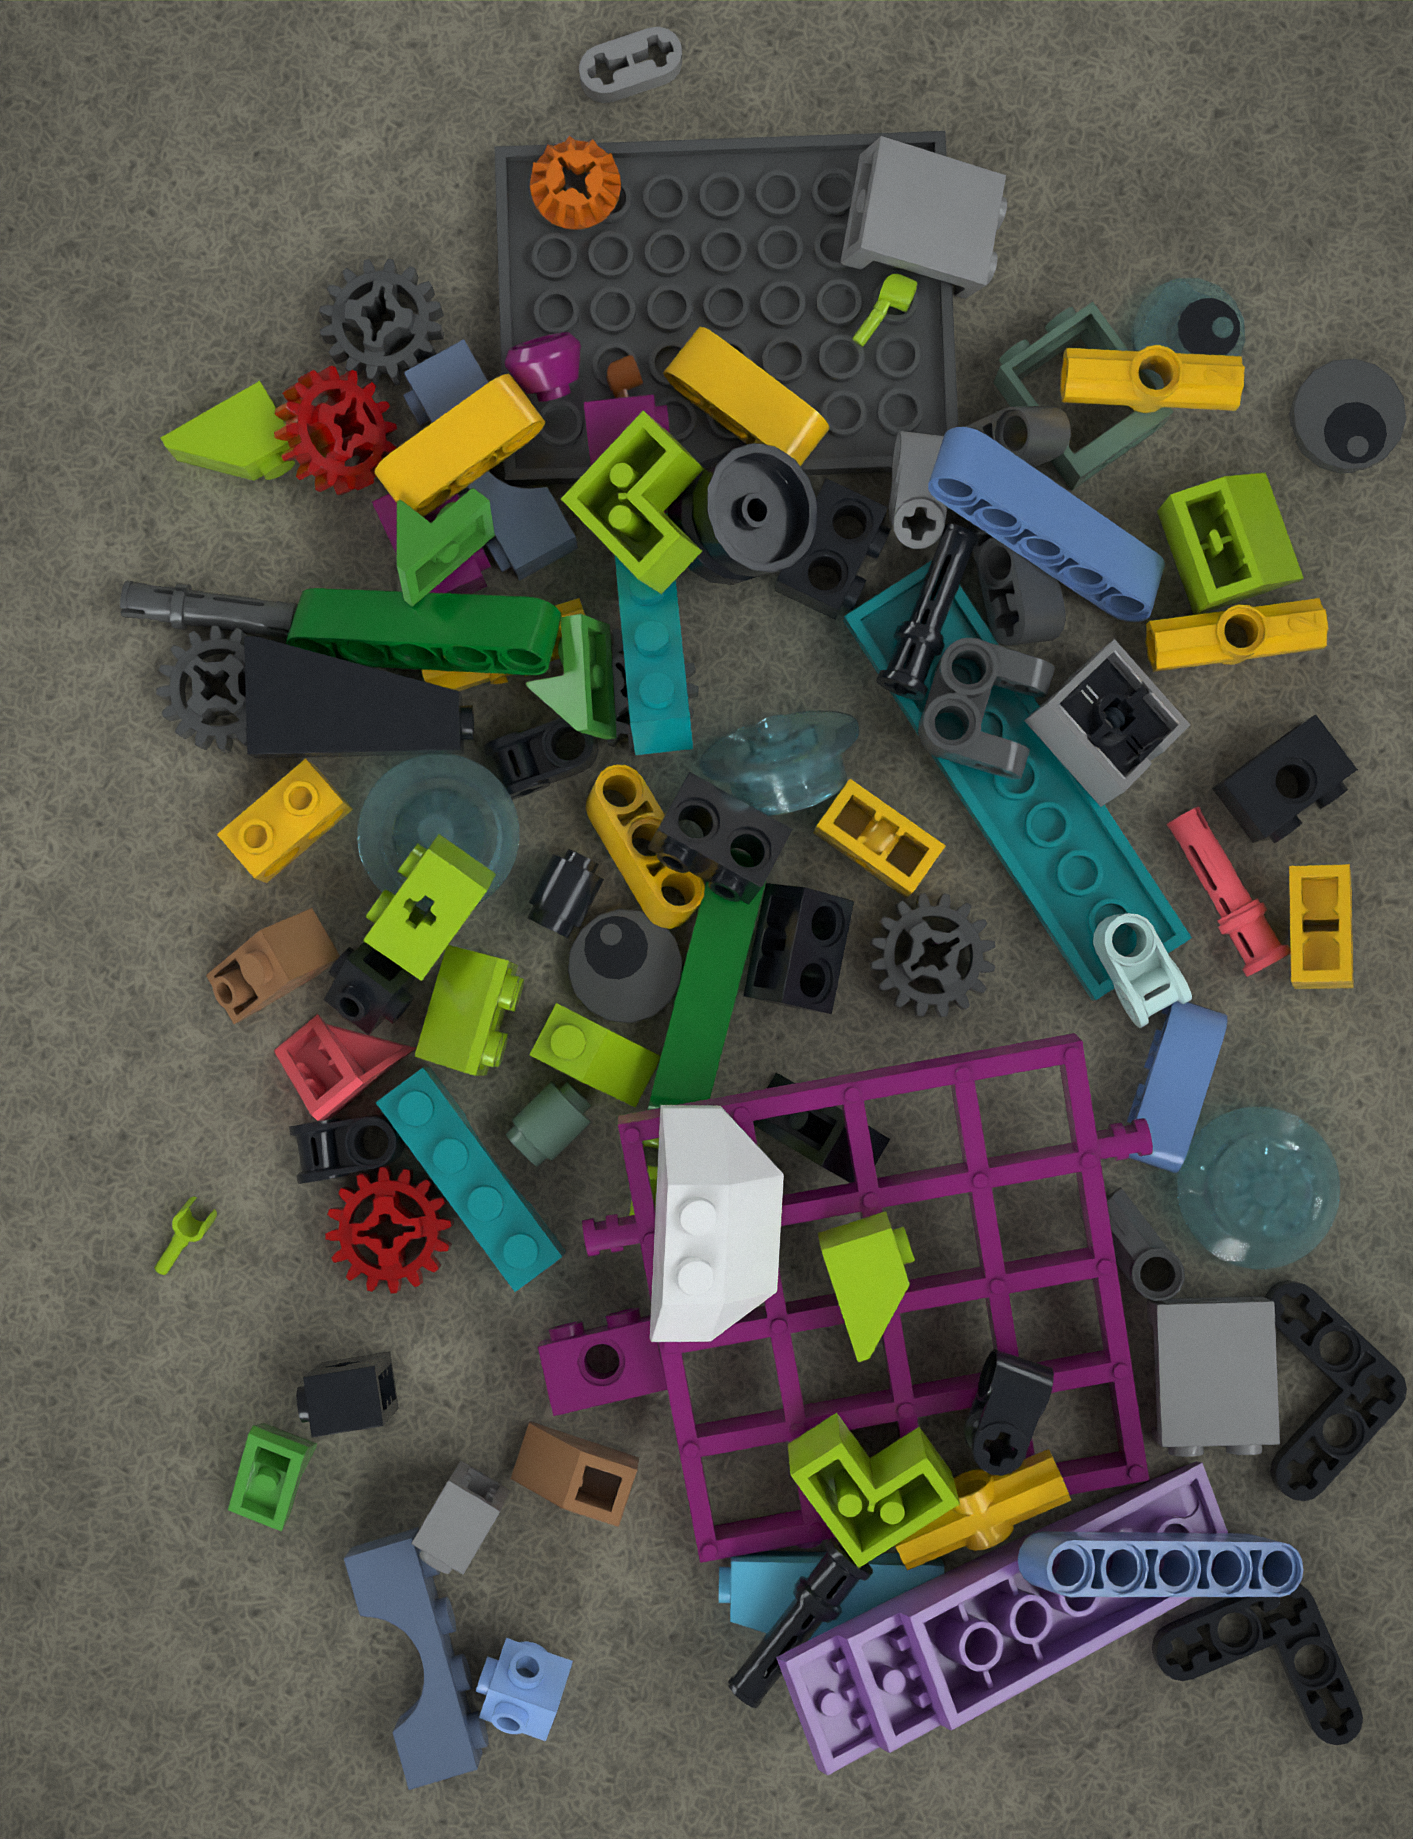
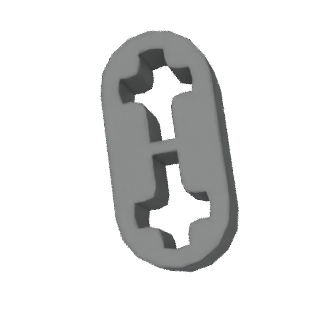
[579,27,682,103]

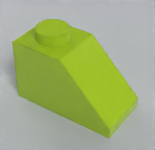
[160,381,295,481]
[529,1003,661,1107]
[818,1211,915,1362]

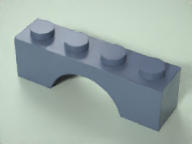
[403,339,578,581]
[344,1527,489,1790]

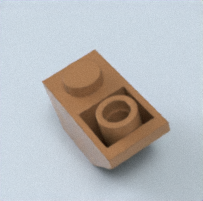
[206,908,340,1024]
[510,1421,639,1527]

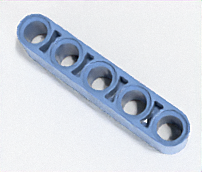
[928,427,1165,622]
[1018,1531,1304,1597]

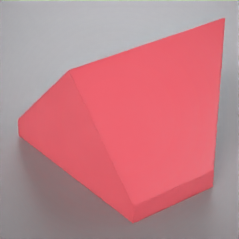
[274,1014,416,1121]

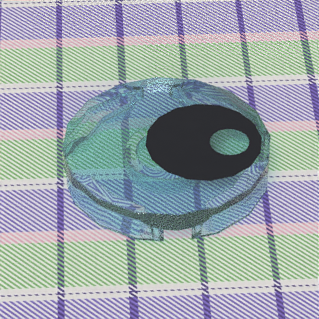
[1130,278,1245,387]

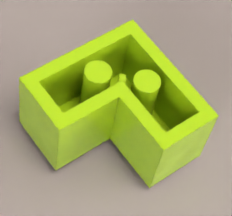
[561,411,704,594]
[787,1413,960,1568]

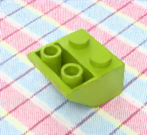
[1157,472,1304,615]
[414,945,524,1076]

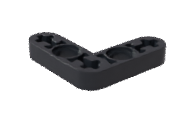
[1265,1280,1407,1501]
[1152,1583,1363,1745]

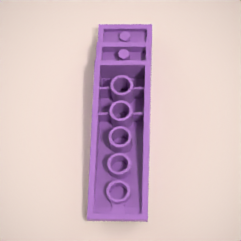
[776,1461,1228,1776]

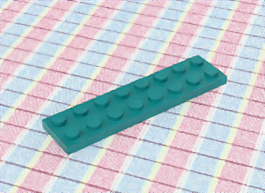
[843,560,1192,1001]

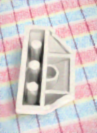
[650,1105,784,1342]

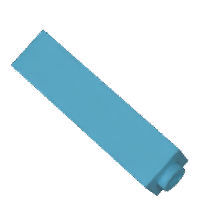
[718,1551,944,1640]

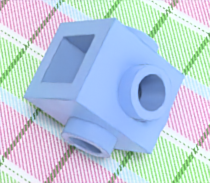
[475,1638,573,1741]

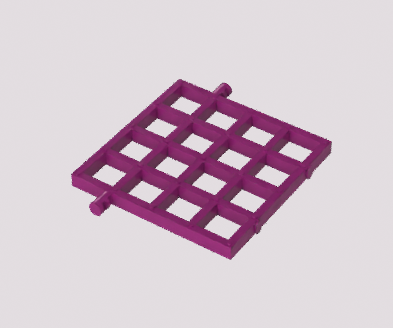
[582,1033,1153,1563]

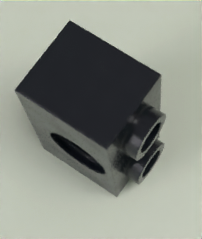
[1212,714,1358,843]

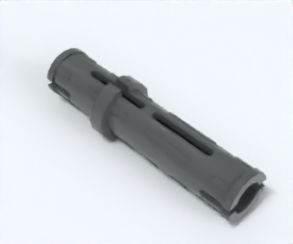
[120,580,298,639]

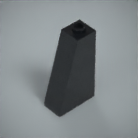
[244,636,474,759]

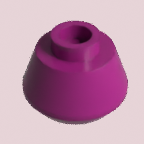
[504,332,581,402]

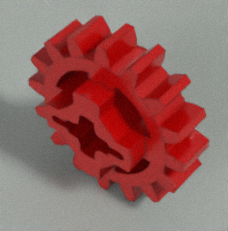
[274,366,397,495]
[325,1166,454,1294]

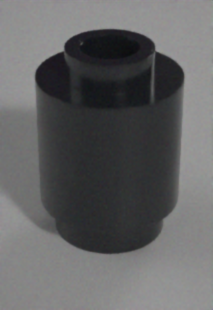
[527,849,604,938]

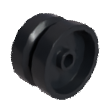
[668,443,817,585]

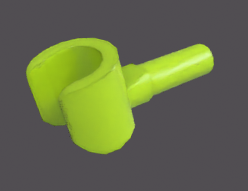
[852,274,917,347]
[154,1196,217,1275]

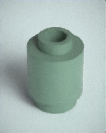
[505,1081,591,1167]

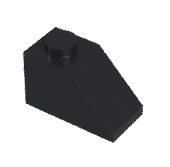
[753,1072,890,1183]

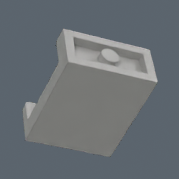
[840,136,1007,299]
[1147,1296,1280,1457]

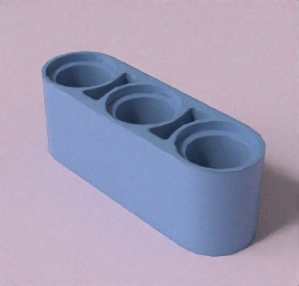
[1127,1001,1227,1173]

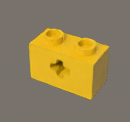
[813,779,946,898]

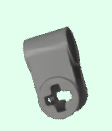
[888,431,947,549]

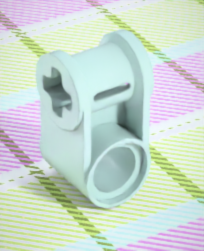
[1093,913,1192,1028]

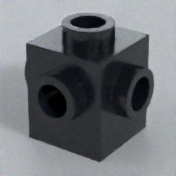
[324,942,416,1035]

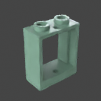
[993,302,1173,491]

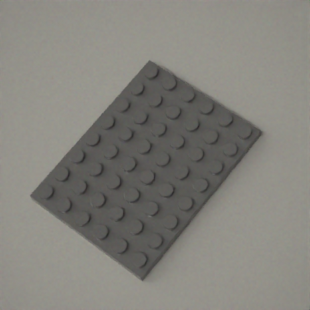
[494,131,958,486]

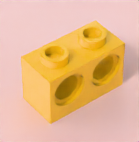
[217,758,353,883]
[1289,864,1354,989]

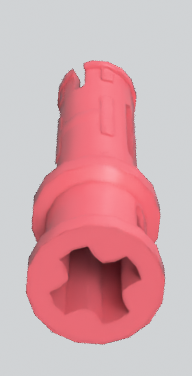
[1166,806,1291,977]

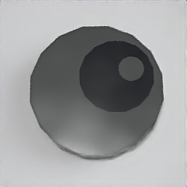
[1289,358,1406,474]
[568,909,682,1023]

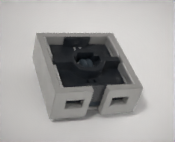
[1024,639,1190,807]

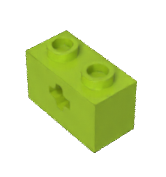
[363,834,496,981]

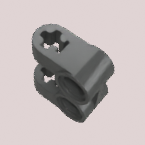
[918,637,1055,779]

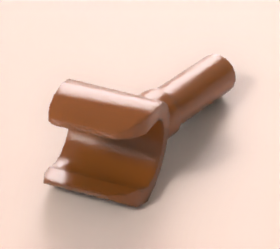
[606,355,643,398]

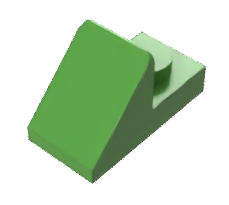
[397,488,495,607]
[526,614,617,740]
[228,1423,317,1531]

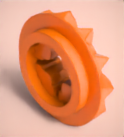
[530,136,621,230]

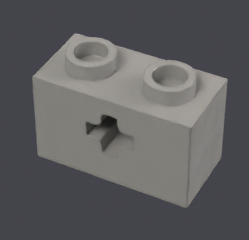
[411,1461,510,1575]

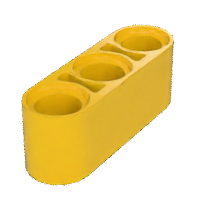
[663,326,830,466]
[375,374,545,517]
[586,764,705,929]

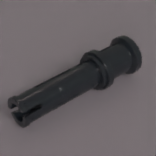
[876,524,978,700]
[728,1537,873,1708]

